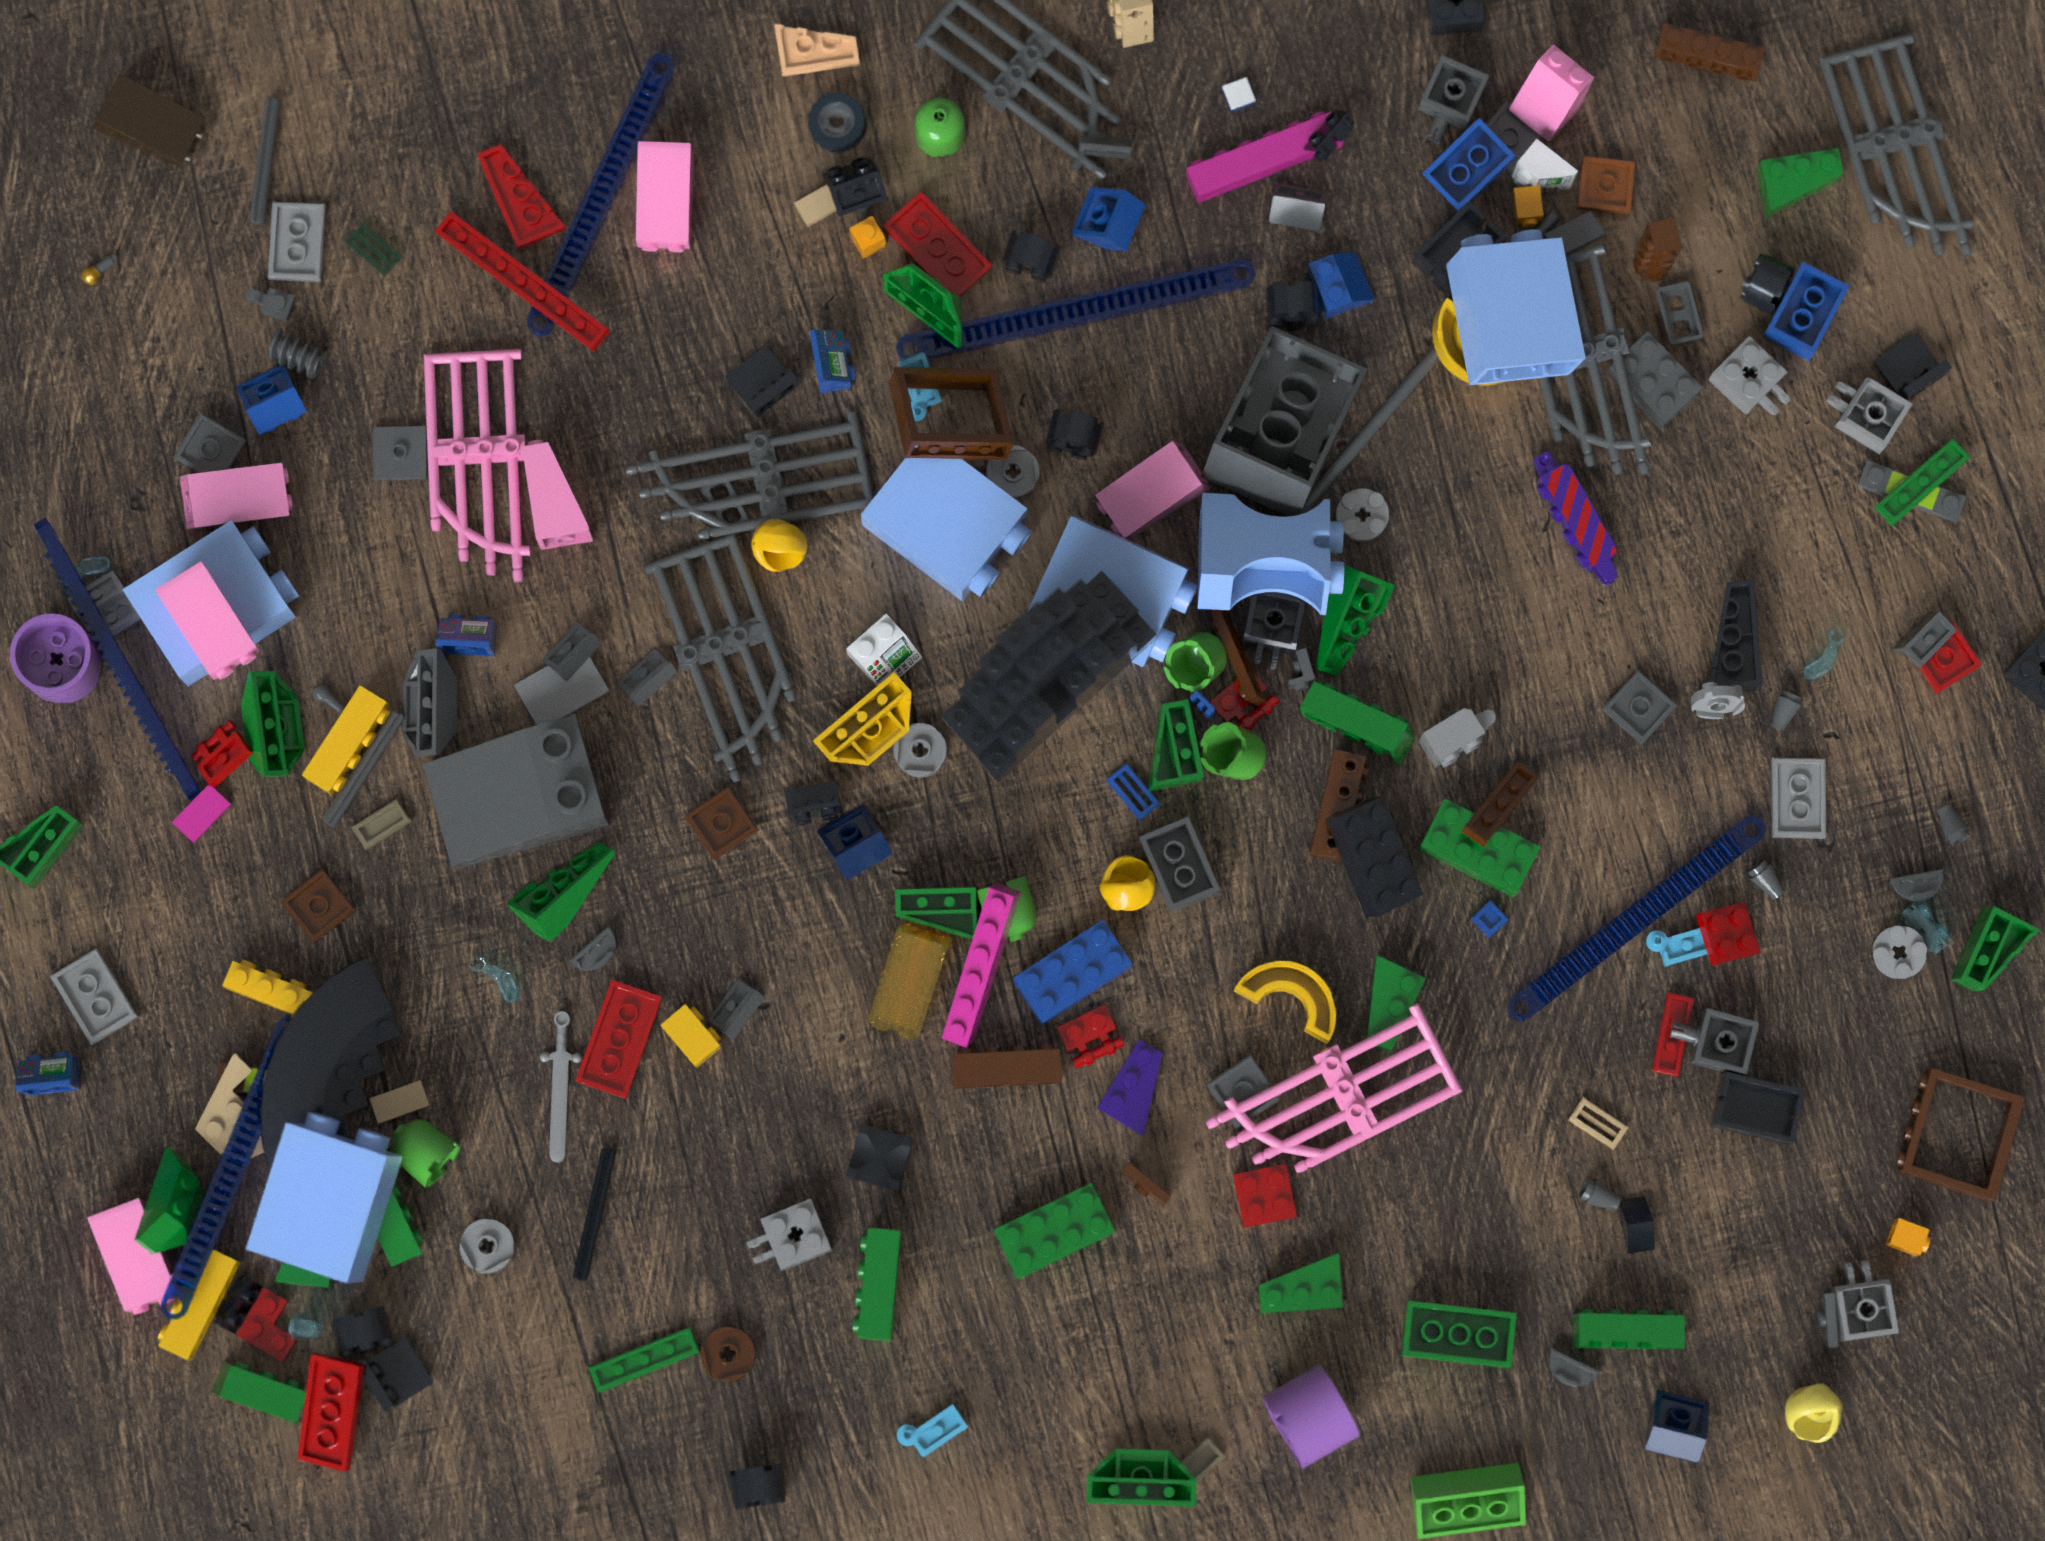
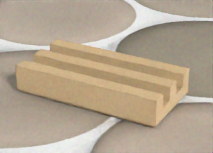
[1568,1097,1628,1150]

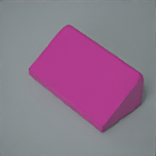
[172,784,231,843]

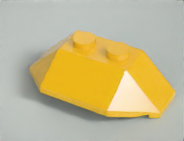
[813,672,912,766]

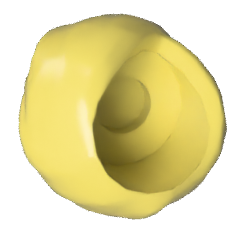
[1785,1384,1843,1442]

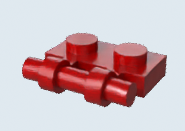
[1210,673,1279,731]
[191,720,253,788]
[1056,1005,1125,1069]

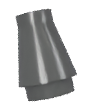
[1770,690,1802,731]
[1937,804,1971,846]
[1748,859,1785,900]
[1579,1178,1621,1211]

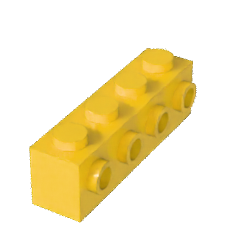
[302,686,390,796]
[222,959,313,1015]
[158,1247,241,1361]

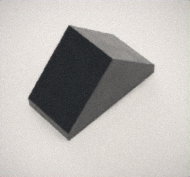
[1619,1196,1655,1254]

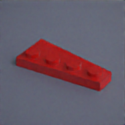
[477,144,566,250]

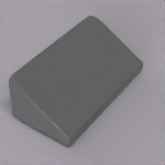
[1078,135,1132,159]
[542,622,601,681]
[617,648,677,706]
[707,978,764,1040]

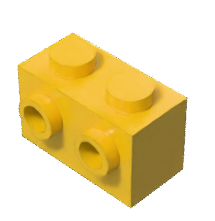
[661,1004,721,1069]

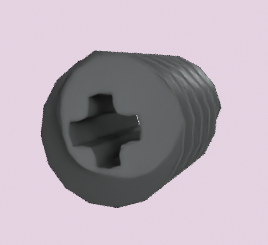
[268,328,328,379]

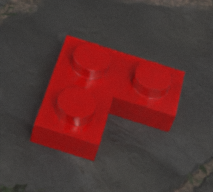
[236,1288,298,1362]

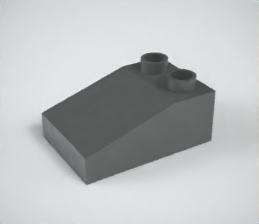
[1201,326,1367,517]
[423,714,609,870]

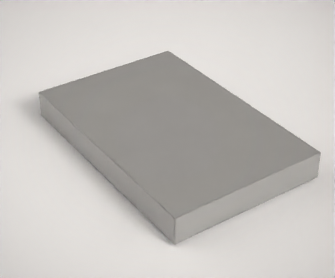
[268,202,326,282]
[514,657,610,725]
[1771,757,1826,839]
[50,948,139,1045]

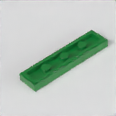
[1874,438,1971,527]
[588,1327,700,1393]

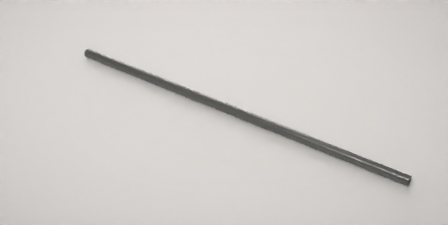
[1287,211,1560,517]

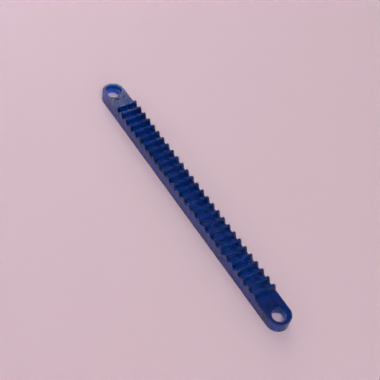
[896,260,1255,360]

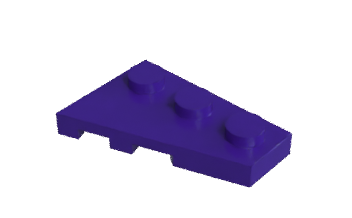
[1097,1039,1162,1137]

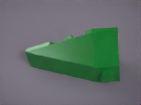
[1316,564,1395,676]
[506,842,615,942]

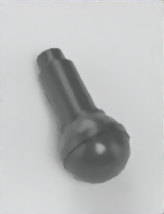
[312,684,346,714]

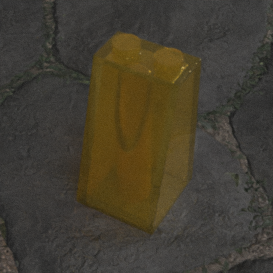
[867,922,953,1040]

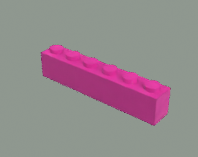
[1186,111,1344,203]
[942,883,1022,1048]

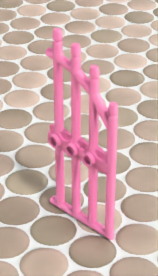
[424,349,530,582]
[1205,1003,1463,1173]

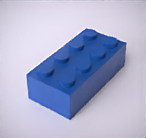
[1013,920,1133,1026]

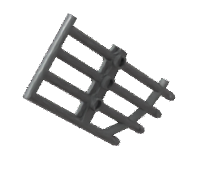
[913,0,1121,180]
[1818,33,1973,256]
[1539,243,1653,475]
[625,412,875,539]
[643,533,796,783]

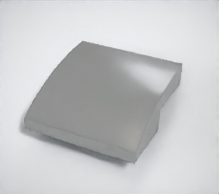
[67,570,141,646]

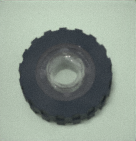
[808,92,867,153]

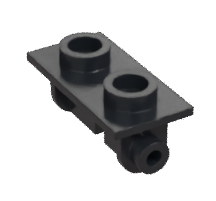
[1303,110,1355,162]
[214,1275,263,1334]

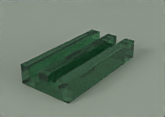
[345,222,402,277]

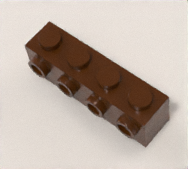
[1653,23,1765,82]
[1633,217,1682,282]
[1309,749,1369,863]
[952,1045,1062,1089]

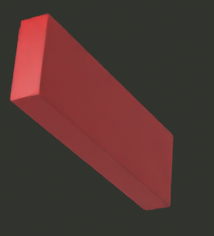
[1651,992,1694,1077]

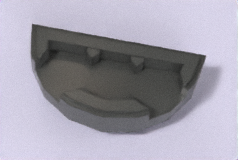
[1890,869,1944,901]
[569,926,616,971]
[1817,1293,1839,1348]
[1548,1348,1601,1387]

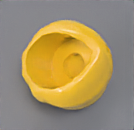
[751,519,808,572]
[1099,855,1156,911]

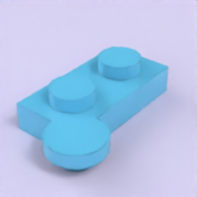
[898,352,942,421]
[1646,928,1708,967]
[897,1404,968,1458]

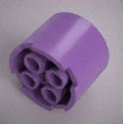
[10,614,102,703]
[1262,1364,1360,1469]

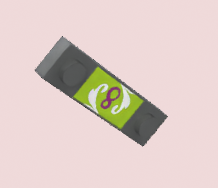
[1857,460,1966,523]

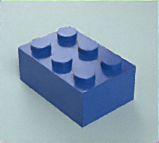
[1422,118,1518,211]
[1762,262,1850,361]

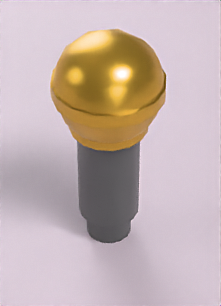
[82,253,117,285]

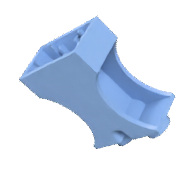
[1198,493,1344,615]

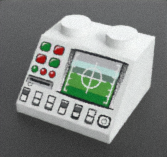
[1512,139,1578,192]
[847,614,922,686]

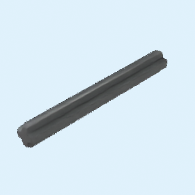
[250,97,280,224]
[323,710,405,827]

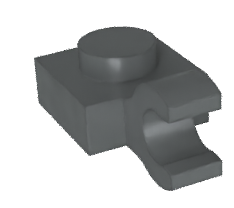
[246,288,296,322]

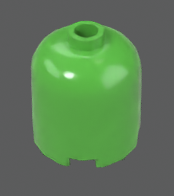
[914,97,966,157]
[1164,632,1227,692]
[1200,722,1267,780]
[976,876,1037,942]
[391,1119,461,1187]

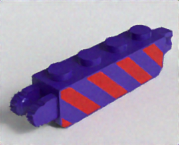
[1533,451,1617,586]

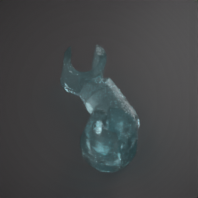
[56,556,111,595]
[1803,629,1845,681]
[470,956,520,1003]

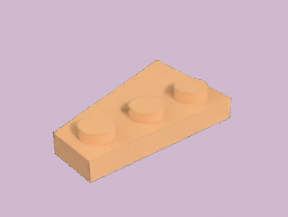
[774,24,860,76]

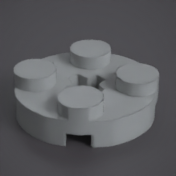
[987,445,1039,499]
[1336,488,1389,542]
[1691,682,1745,719]
[893,723,947,777]
[1872,926,1927,979]
[460,1219,515,1274]

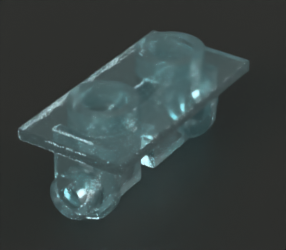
[1901,901,1951,955]
[288,1313,322,1342]

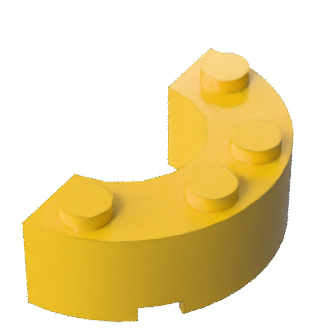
[1432,298,1503,386]
[1234,961,1336,1044]

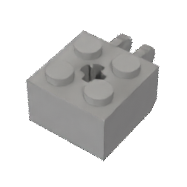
[1709,336,1790,416]
[1827,377,1912,455]
[1418,708,1496,768]
[747,1199,832,1271]
[1831,1260,1899,1342]

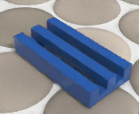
[1190,691,1216,722]
[1106,763,1161,821]

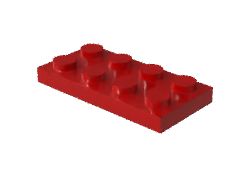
[883,191,992,297]
[575,980,663,1099]
[297,1352,364,1472]

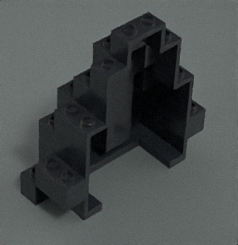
[941,571,1157,782]

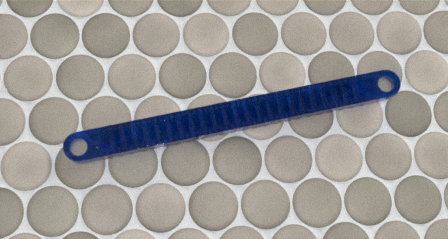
[527,53,674,336]
[34,517,201,800]
[1507,816,1766,1021]
[159,1014,292,1320]

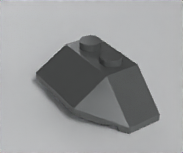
[402,648,457,757]

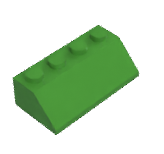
[1410,1463,1526,1539]

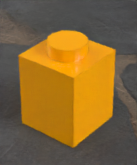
[1511,185,1544,228]
[849,216,886,259]
[1885,1218,1931,1257]

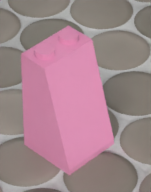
[1509,44,1594,142]
[636,141,694,252]
[522,440,593,550]
[1095,441,1212,540]
[180,463,293,529]
[155,561,260,680]
[87,1198,181,1315]

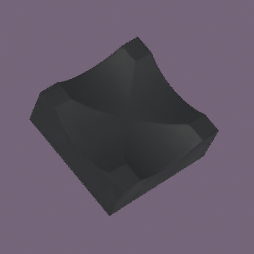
[846,1124,913,1192]

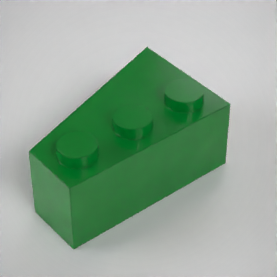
[1756,148,1843,219]
[1148,699,1204,792]
[0,805,84,889]
[895,886,977,940]
[1950,906,2040,991]
[1365,955,1426,1054]
[1258,1253,1343,1314]

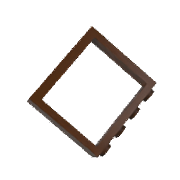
[889,367,1014,460]
[1896,1068,2025,1202]

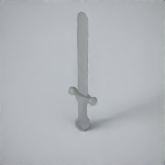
[540,1011,582,1162]

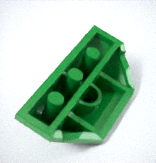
[883,263,962,348]
[241,671,305,777]
[134,1147,205,1254]
[1086,1449,1197,1507]

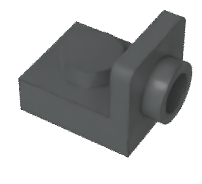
[1287,648,1315,692]

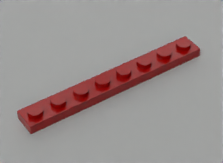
[434,211,610,352]

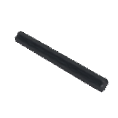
[573,1148,616,1281]

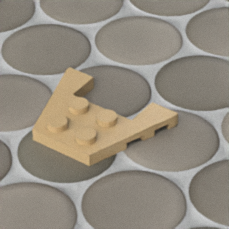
[195,1053,264,1167]

